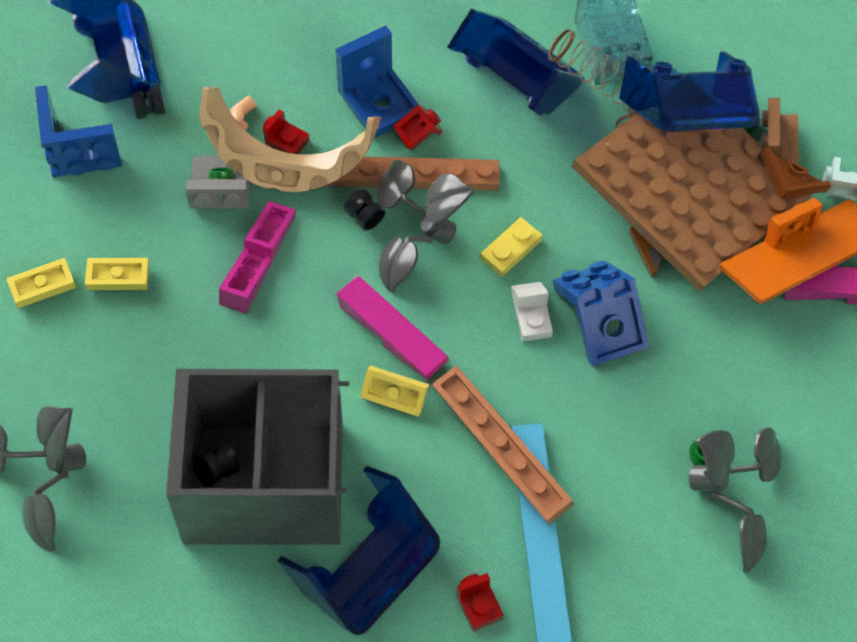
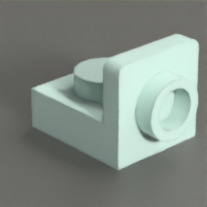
[823,157,857,201]

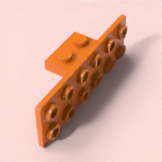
[720,197,857,304]

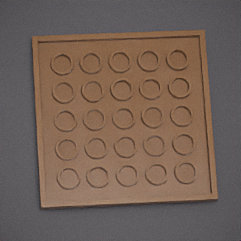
[571,76,813,292]

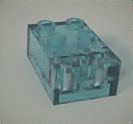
[574,0,653,85]

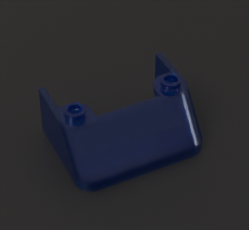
[49,0,161,103]
[447,8,585,116]
[619,51,760,132]
[277,466,440,635]

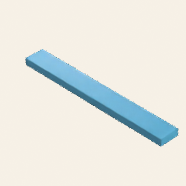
[511,423,572,642]

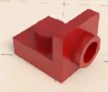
[392,105,444,150]
[263,109,310,154]
[456,573,504,631]

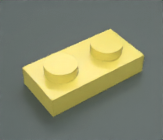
[480,217,543,277]
[6,258,76,308]
[85,258,150,290]
[360,365,429,417]

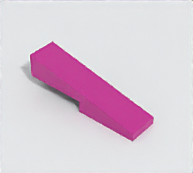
[219,201,296,314]
[785,266,857,304]
[336,275,449,380]

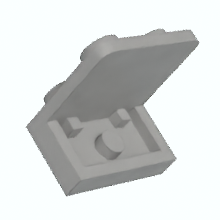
[186,156,250,209]

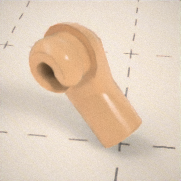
[229,96,256,130]

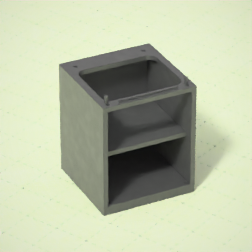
[166,369,349,545]

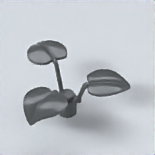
[377,160,475,293]
[0,406,86,551]
[689,427,781,572]

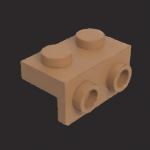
[762,98,799,164]

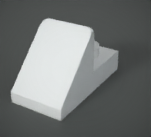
[511,282,553,342]

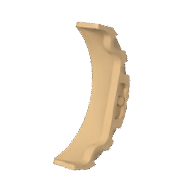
[199,86,381,192]

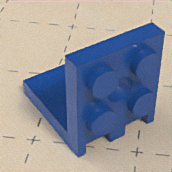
[335,25,419,138]
[35,85,122,177]
[553,261,649,366]

